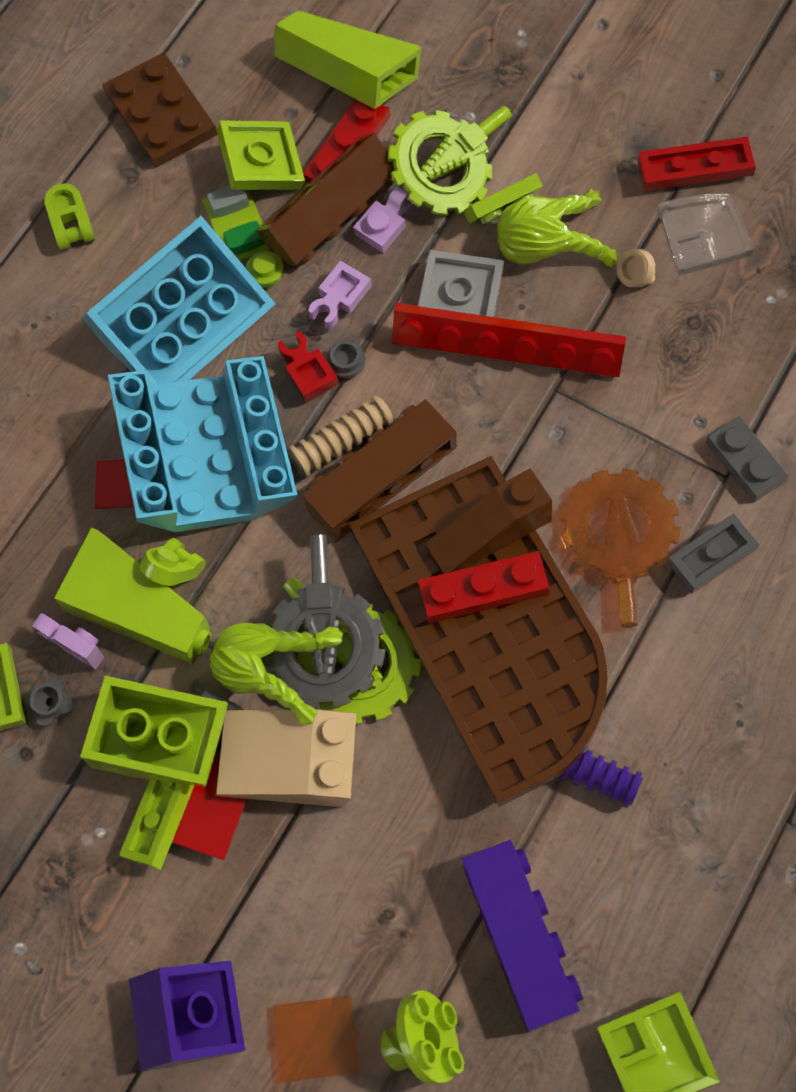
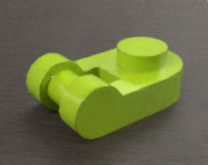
[44,183,96,251]
[139,537,206,586]

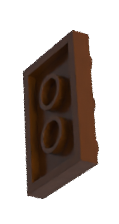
[102,52,218,168]

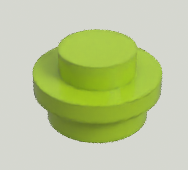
[246,251,284,288]

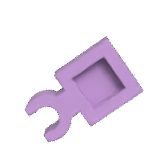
[308,261,372,330]
[32,613,105,670]

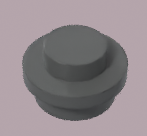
[327,341,365,379]

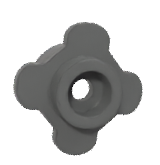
[25,678,74,727]

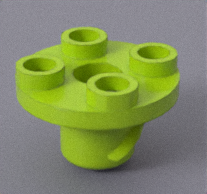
[380,990,464,1086]

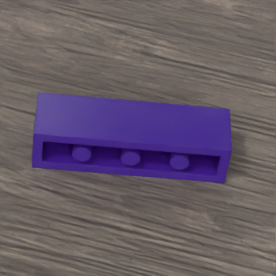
[462,839,583,1033]

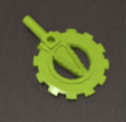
[388,106,511,216]
[283,577,421,724]

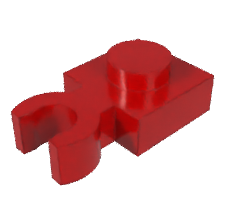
[278,331,338,403]

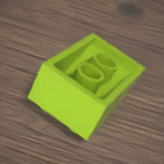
[80,676,228,787]

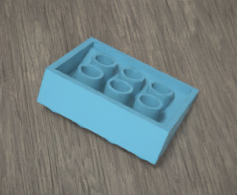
[82,216,276,385]

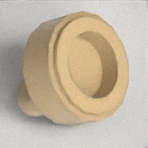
[617,249,655,287]

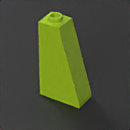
[274,11,421,109]
[54,527,212,664]

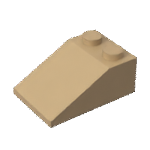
[216,709,356,807]

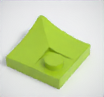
[597,992,720,1092]

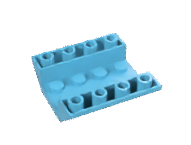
[108,356,297,532]

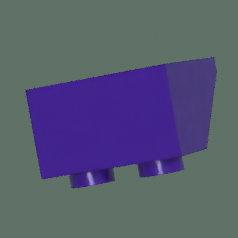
[129,961,245,1071]

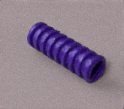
[560,749,643,808]

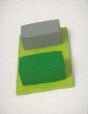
[202,185,270,261]

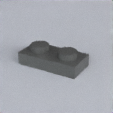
[705,416,789,502]
[667,513,759,594]

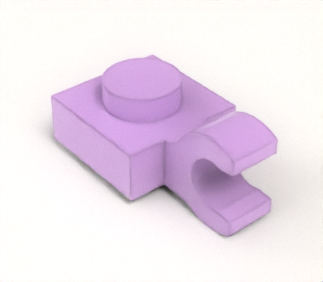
[353,185,413,254]

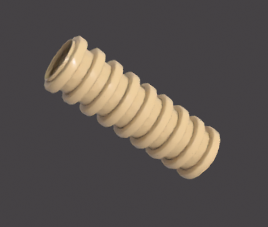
[288,395,393,478]

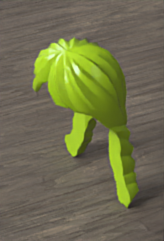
[497,189,617,268]
[209,622,343,725]

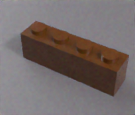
[256,133,395,266]
[302,399,457,543]

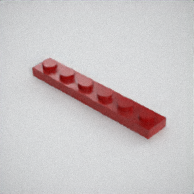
[392,303,626,377]

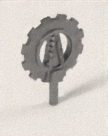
[263,535,385,709]

